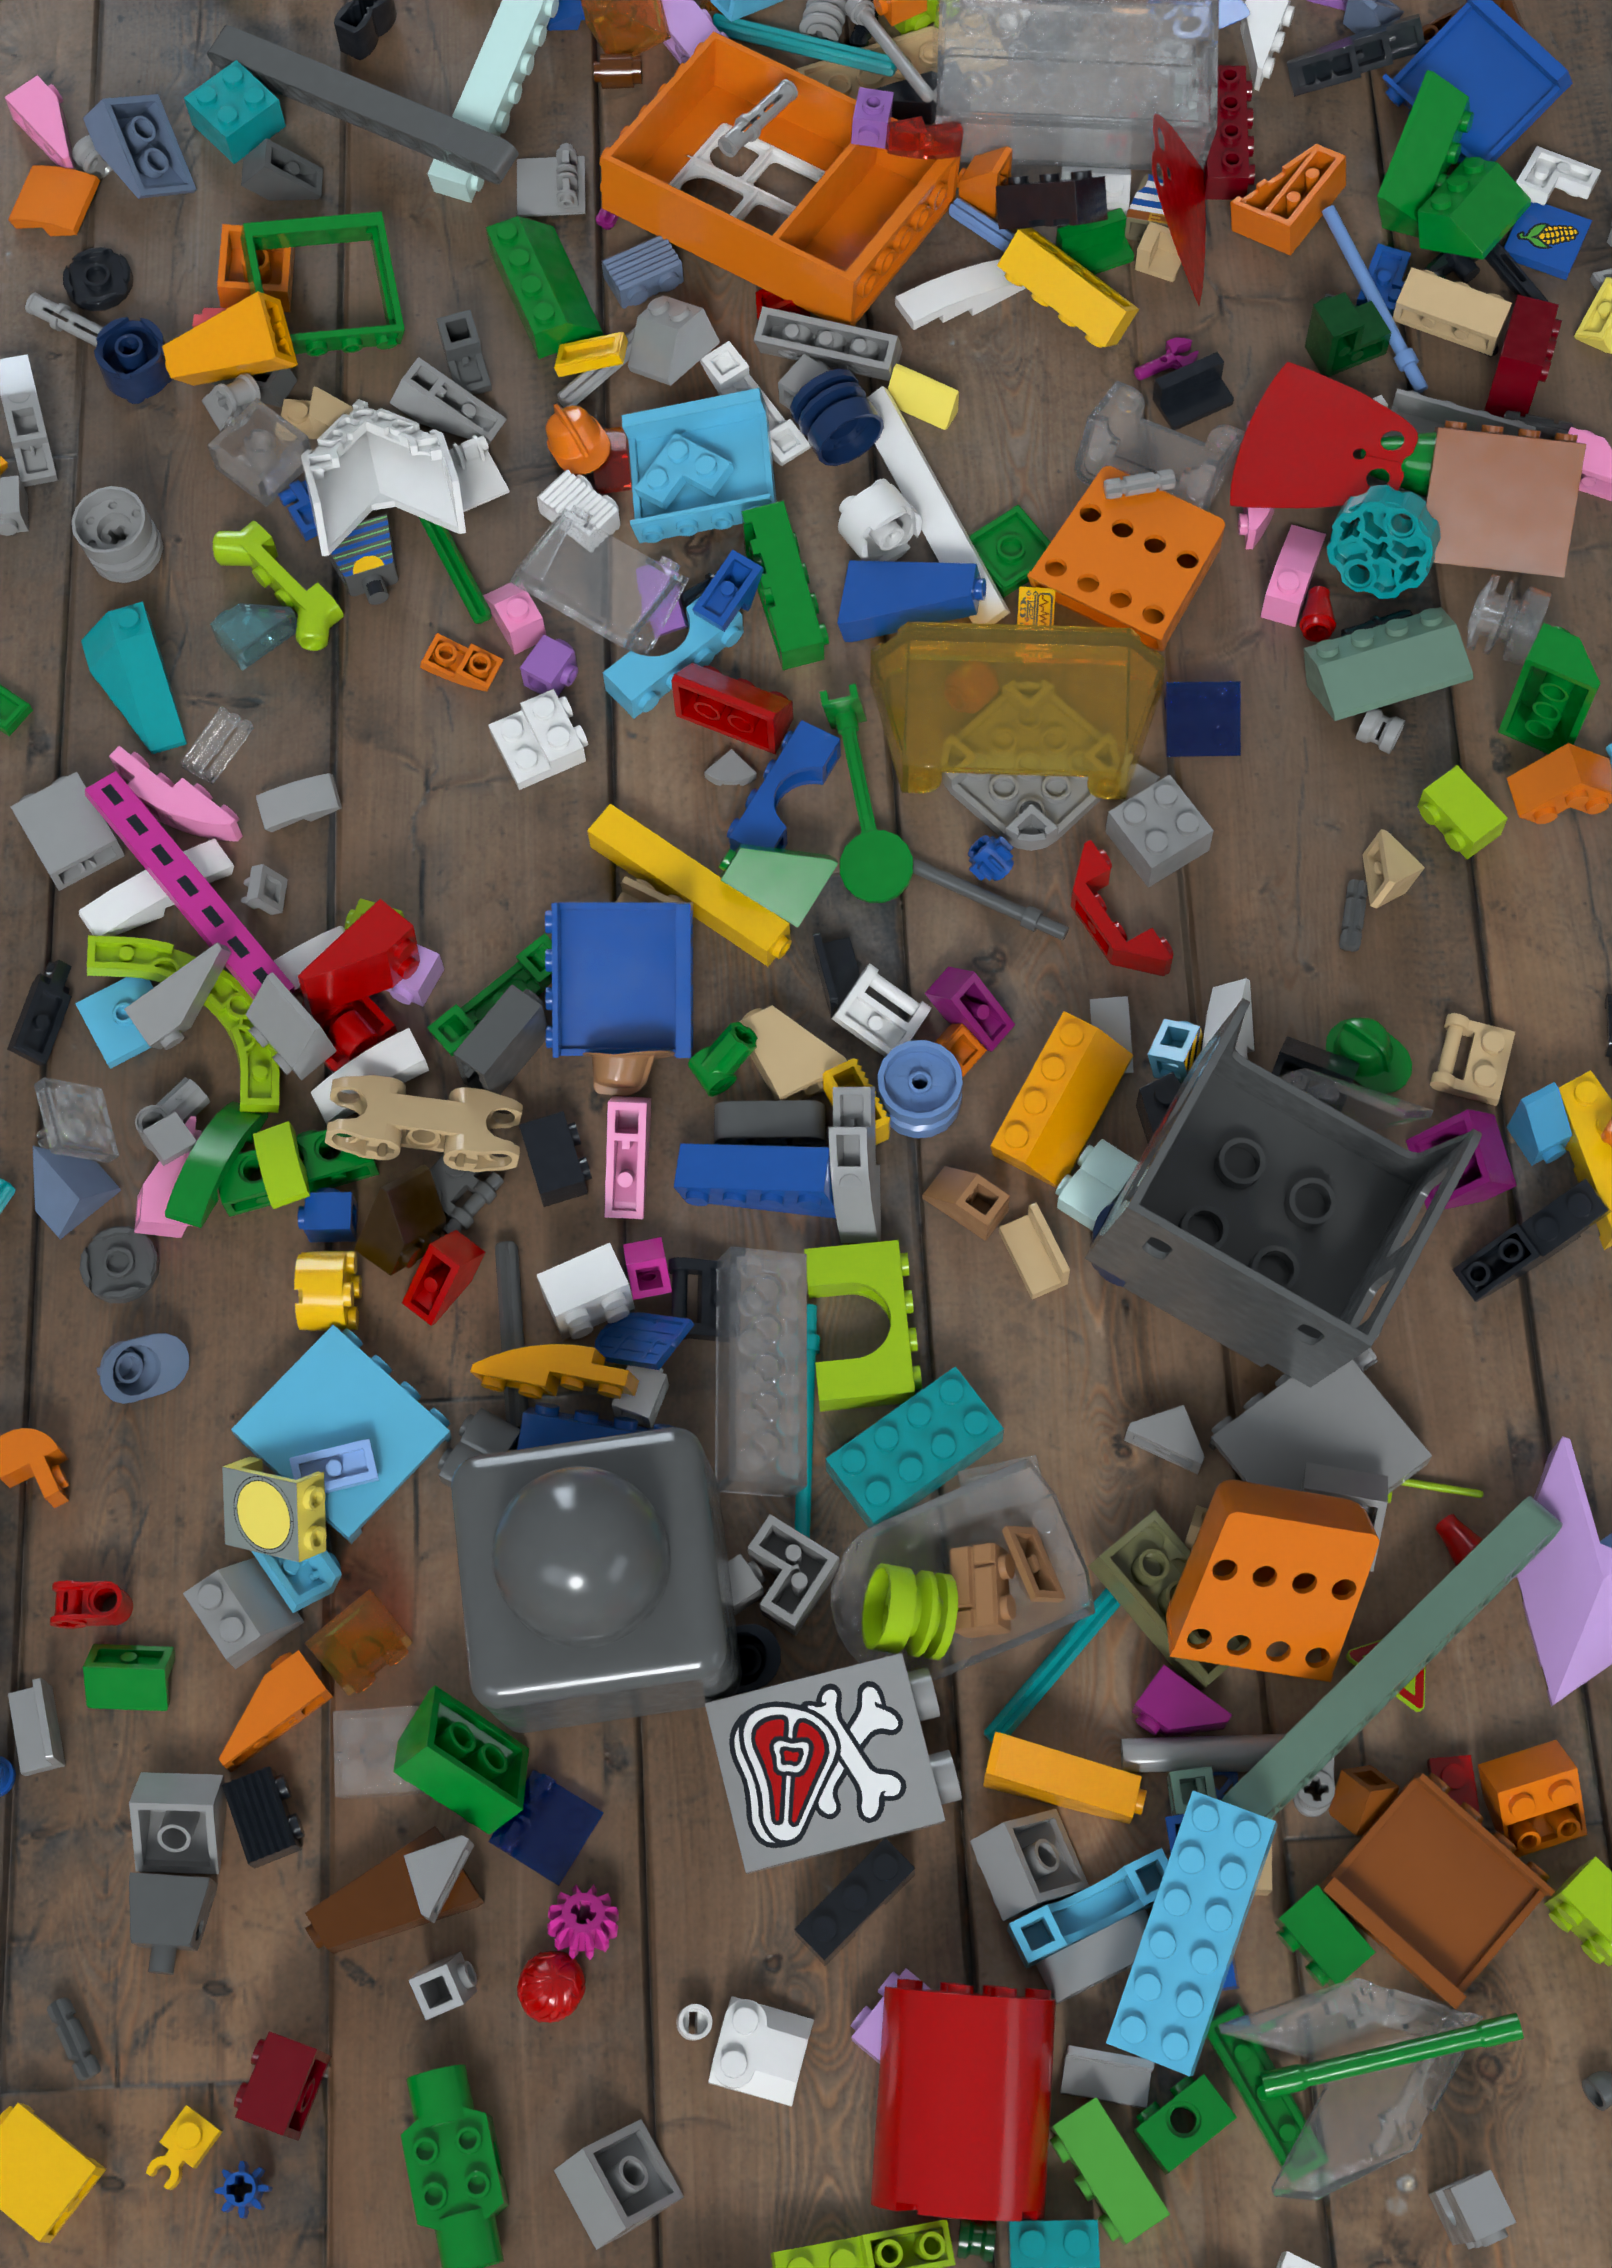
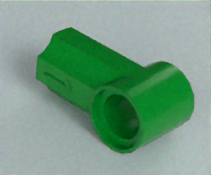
[688,1022,758,1097]

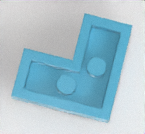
[634,433,735,510]

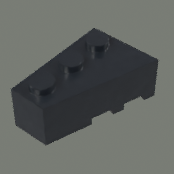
[996,170,1108,230]

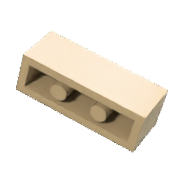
[1393,267,1512,356]

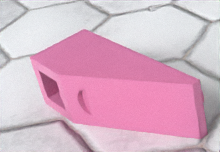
[134,1116,202,1238]

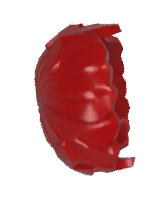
[517,1951,586,2023]

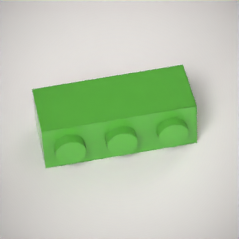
[1049,2097,1170,2245]

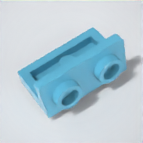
[251,1550,342,1613]

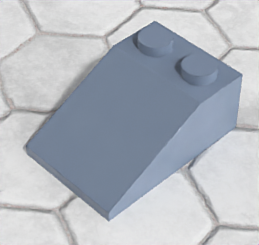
[83,94,197,199]

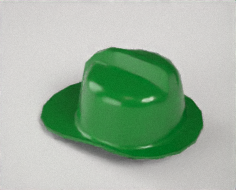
[1326,1017,1412,1094]

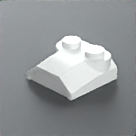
[708,1996,814,2107]

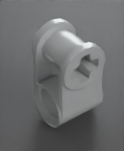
[202,373,261,432]

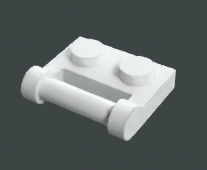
[831,963,932,1057]

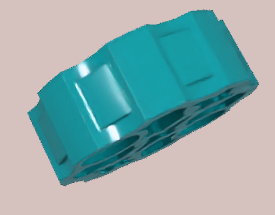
[1327,485,1441,599]

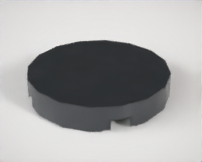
[63,247,133,311]

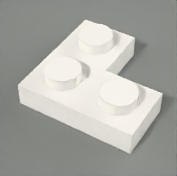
[1516,146,1601,206]

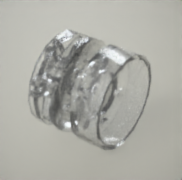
[1465,574,1552,667]

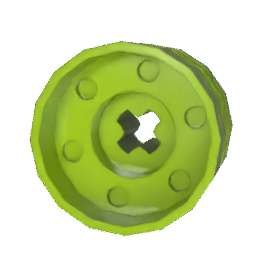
[862,1563,958,1660]

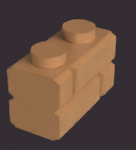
[949,1543,1016,1638]

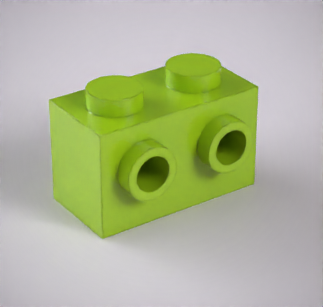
[1417,765,1508,860]

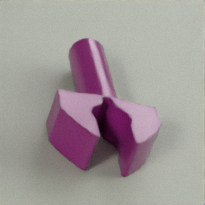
[1134,337,1199,381]

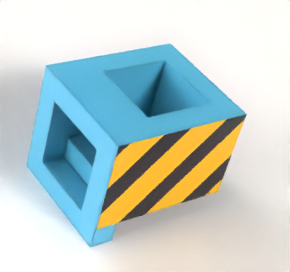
[1148,1019,1203,1083]

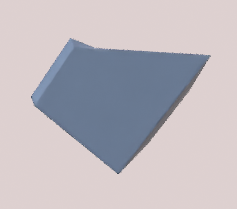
[1343,0,1404,34]
[33,1146,121,1240]

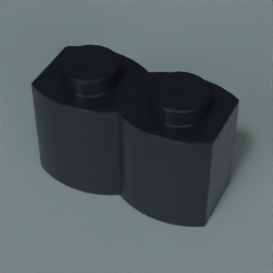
[334,0,397,60]

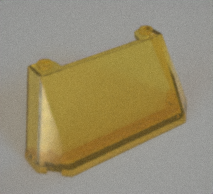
[870,622,1165,800]

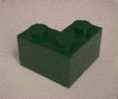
[1305,292,1391,377]

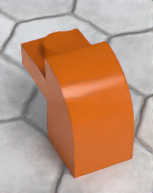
[0,1428,70,1508]

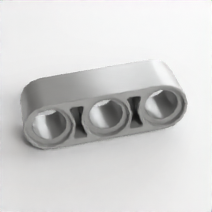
[1036,1909,1149,2004]

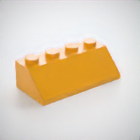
[990,1011,1133,1188]

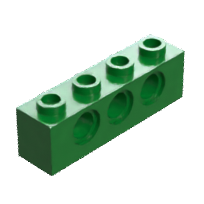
[218,1130,380,1217]

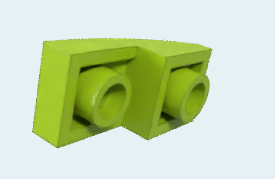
[253,1121,310,1209]

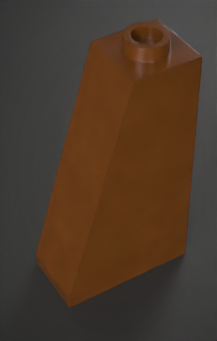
[305,1826,485,1954]

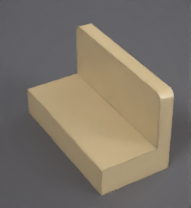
[999,1202,1070,1300]

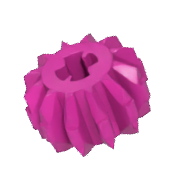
[547,1884,619,1960]

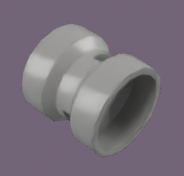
[1355,708,1406,754]

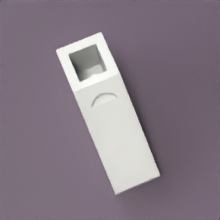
[1240,0,1295,91]

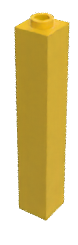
[587,804,792,967]

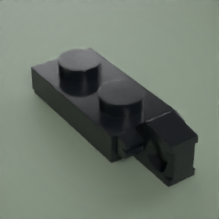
[7,960,72,1066]

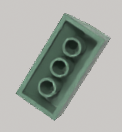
[1304,607,1473,721]

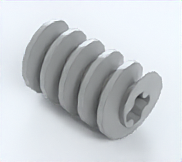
[799,0,848,43]

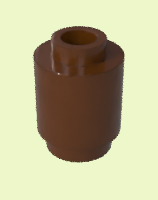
[594,52,642,89]

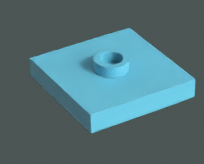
[75,977,154,1069]

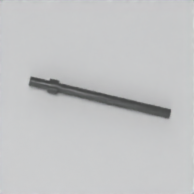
[913,857,1069,941]

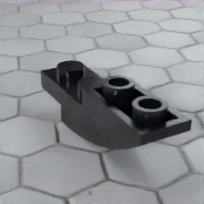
[1452,1178,1611,1302]

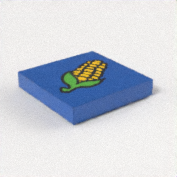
[1504,202,1592,280]

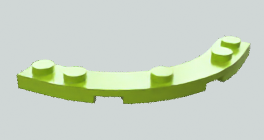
[87,935,280,1113]

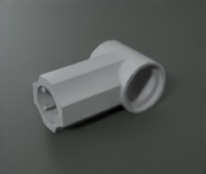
[135,1077,210,1152]

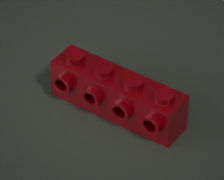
[1202,65,1255,200]

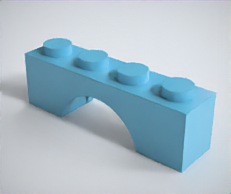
[603,597,744,719]
[1007,1848,1168,1969]

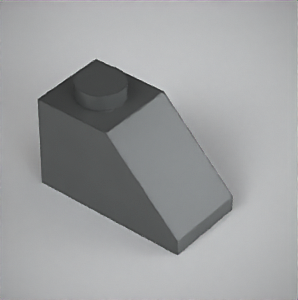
[241,138,323,201]

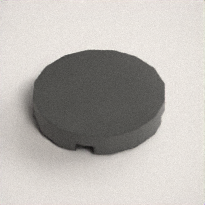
[79,1226,160,1303]

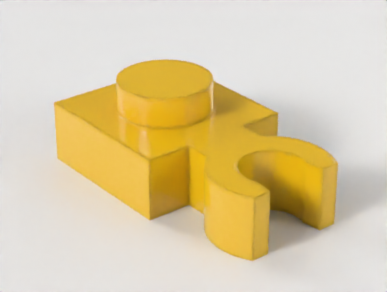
[146,2105,223,2190]

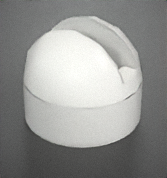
[676,2004,712,2041]

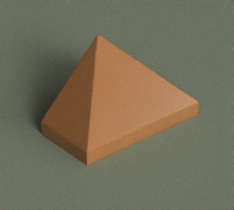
[1002,1526,1066,1603]

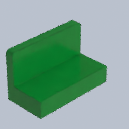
[1056,208,1134,275]
[83,1644,175,1711]

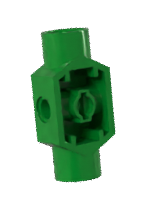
[401,2064,510,2268]

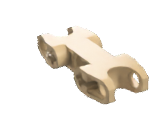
[325,1075,523,1172]

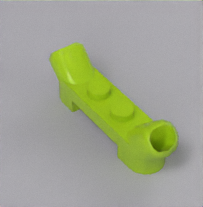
[213,520,344,651]

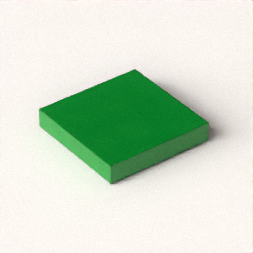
[969,505,1051,598]

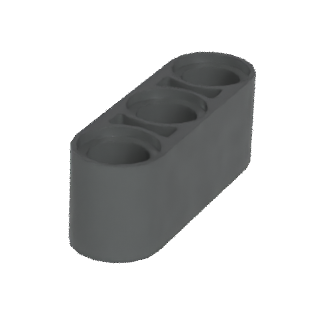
[714,1100,826,1147]

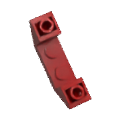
[1071,840,1174,976]

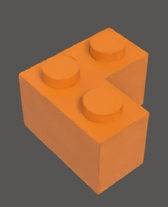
[1507,743,1612,824]

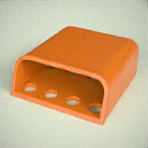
[1027,466,1225,652]
[1166,1479,1380,1682]

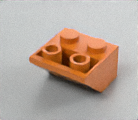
[1478,1739,1588,1857]

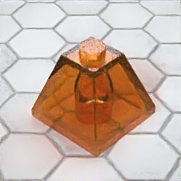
[581,0,671,56]

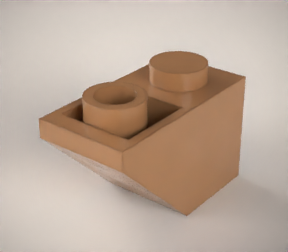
[922,1166,1010,1241]

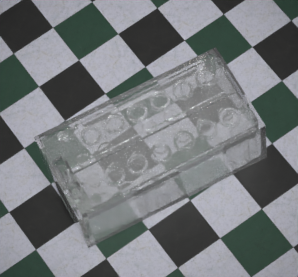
[930,0,1219,171]

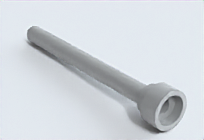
[845,0,934,103]

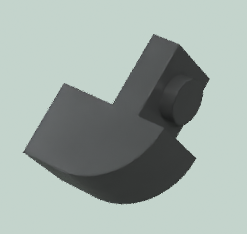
[436,310,492,395]

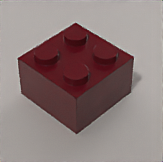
[234,2031,332,2141]

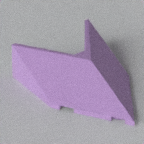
[1515,1436,1612,1707]

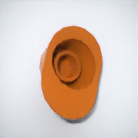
[546,403,611,475]

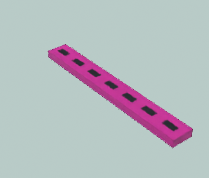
[85,771,295,1000]

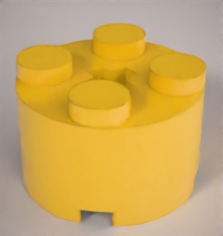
[294,1251,362,1331]

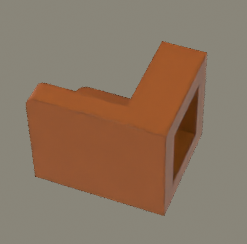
[1329,1765,1399,1836]

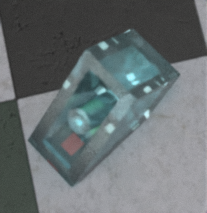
[210,603,297,671]

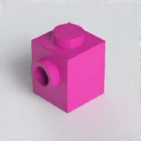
[623,1237,672,1300]

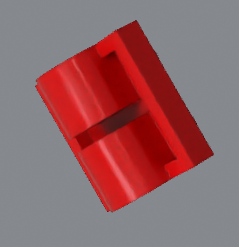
[302,996,397,1073]

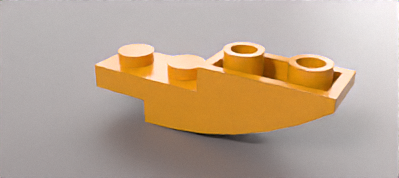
[470,1344,639,1399]

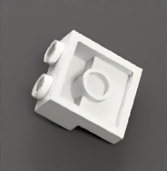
[488,689,588,790]

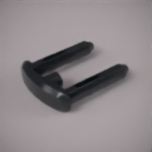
[1424,240,1549,357]

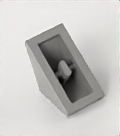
[1124,1405,1205,1475]
[404,1835,474,1923]

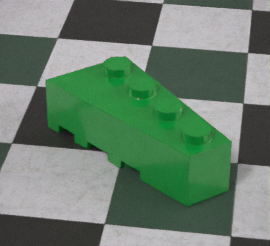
[741,500,829,670]

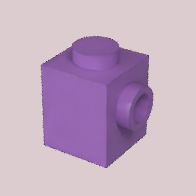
[851,87,894,149]
[520,634,578,696]

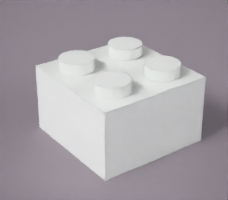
[537,1243,635,1340]

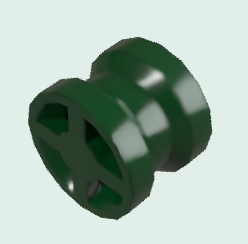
[957,2219,997,2263]

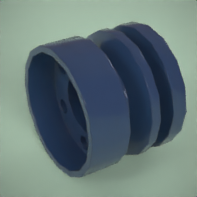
[790,369,884,466]

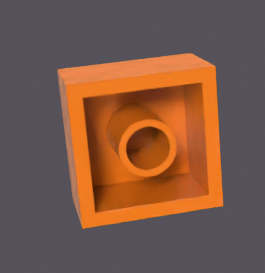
[217,224,295,312]

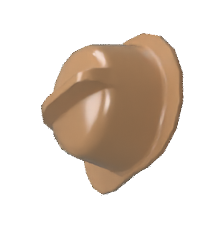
[583,1051,675,1096]

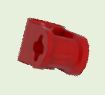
[50,1580,133,1629]

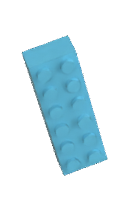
[1106,1790,1278,2076]

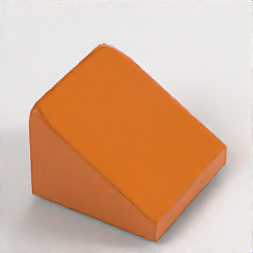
[934,1023,987,1077]

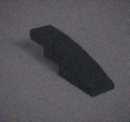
[1287,14,1425,97]

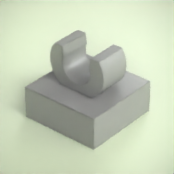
[241,864,288,915]

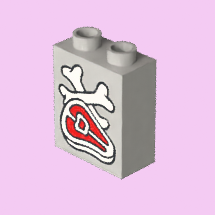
[705,1653,962,1874]

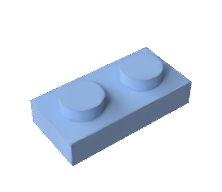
[289,1439,379,1494]

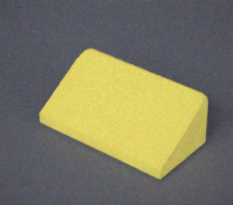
[1574,277,1612,354]
[888,363,959,430]

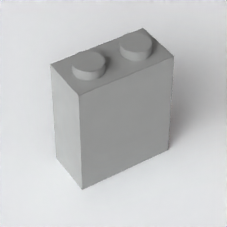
[10,772,125,891]

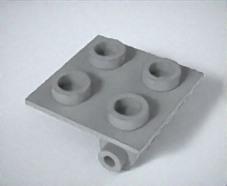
[517,143,586,217]

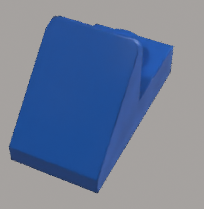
[692,549,764,632]

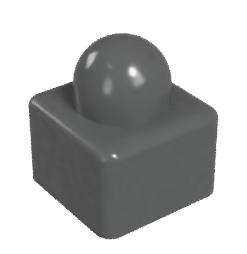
[451,1427,742,1733]

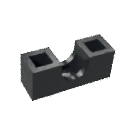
[794,1838,915,1966]

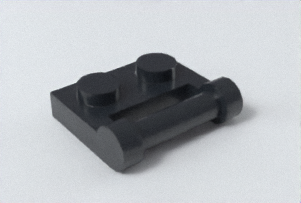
[668,1257,740,1343]

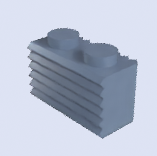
[602,235,684,309]

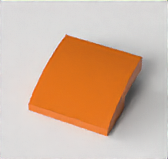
[8,165,100,237]

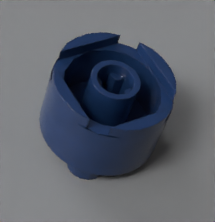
[94,317,173,404]

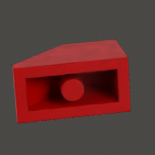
[402,1230,486,1326]

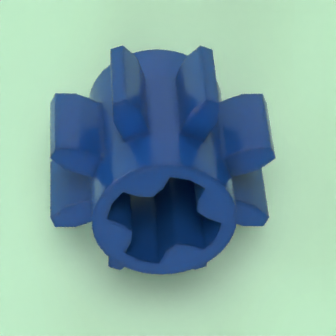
[968,835,1014,881]
[214,2161,273,2219]

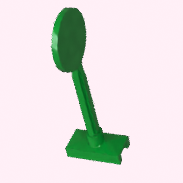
[819,683,914,903]

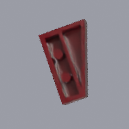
[1484,295,1562,418]

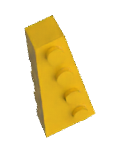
[1559,1070,1612,1250]

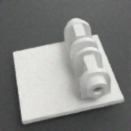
[449,435,510,512]

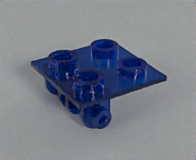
[1164,681,1241,757]
[488,1770,604,1886]

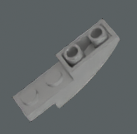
[0,354,58,487]
[829,1087,881,1243]

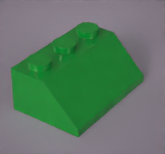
[1417,157,1531,259]
[393,1685,529,1835]

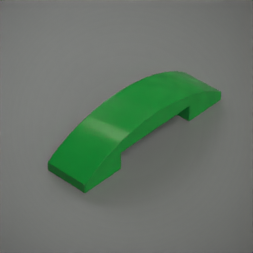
[427,933,552,1057]
[165,1101,268,1228]

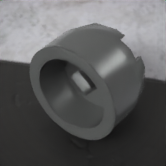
[1582,2071,1612,2111]

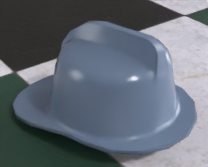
[97,1333,189,1404]

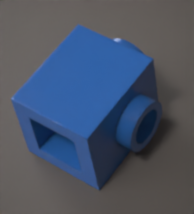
[298,1188,358,1242]

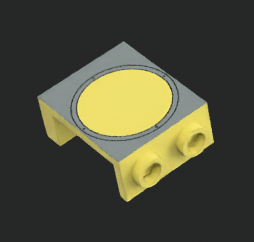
[222,1456,327,1562]

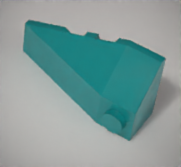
[81,601,187,755]

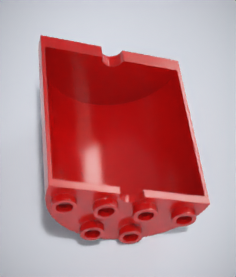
[871,1979,1056,2221]

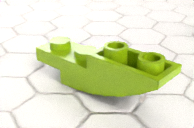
[770,2219,956,2268]

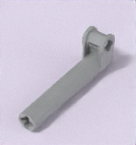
[1121,1734,1335,1817]

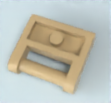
[1430,1013,1515,1106]

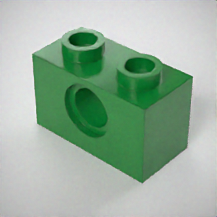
[1133,2074,1237,2175]

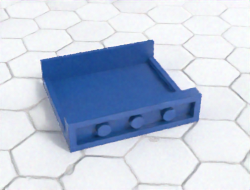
[1382,0,1573,165]
[545,902,693,1058]

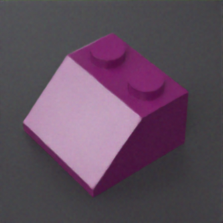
[1406,1109,1517,1210]

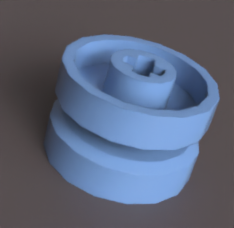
[877,1040,963,1138]

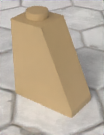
[739,1005,847,1101]

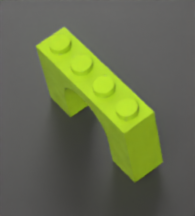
[804,1240,922,1412]

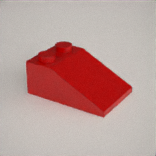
[298,899,420,1015]

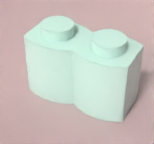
[1055,1139,1138,1231]

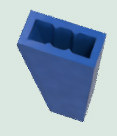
[837,560,986,642]

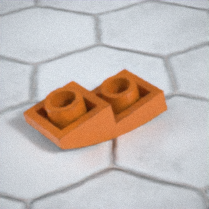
[420,633,504,692]

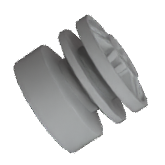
[71,486,163,583]

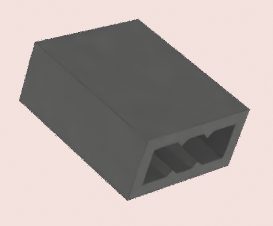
[453,985,547,1095]

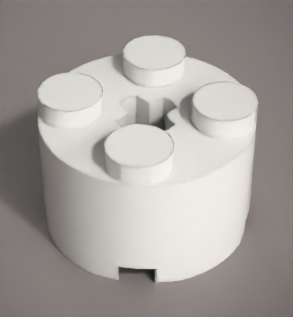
[838,478,922,561]

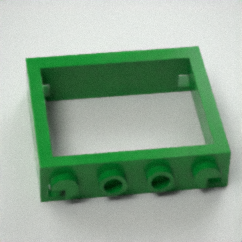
[240,211,405,356]

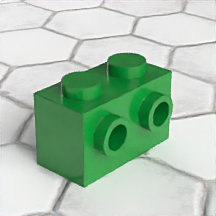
[1275,1885,1376,1990]

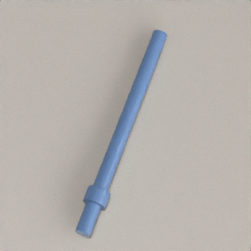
[1322,205,1428,393]

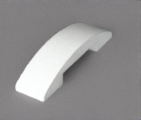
[700,341,811,466]

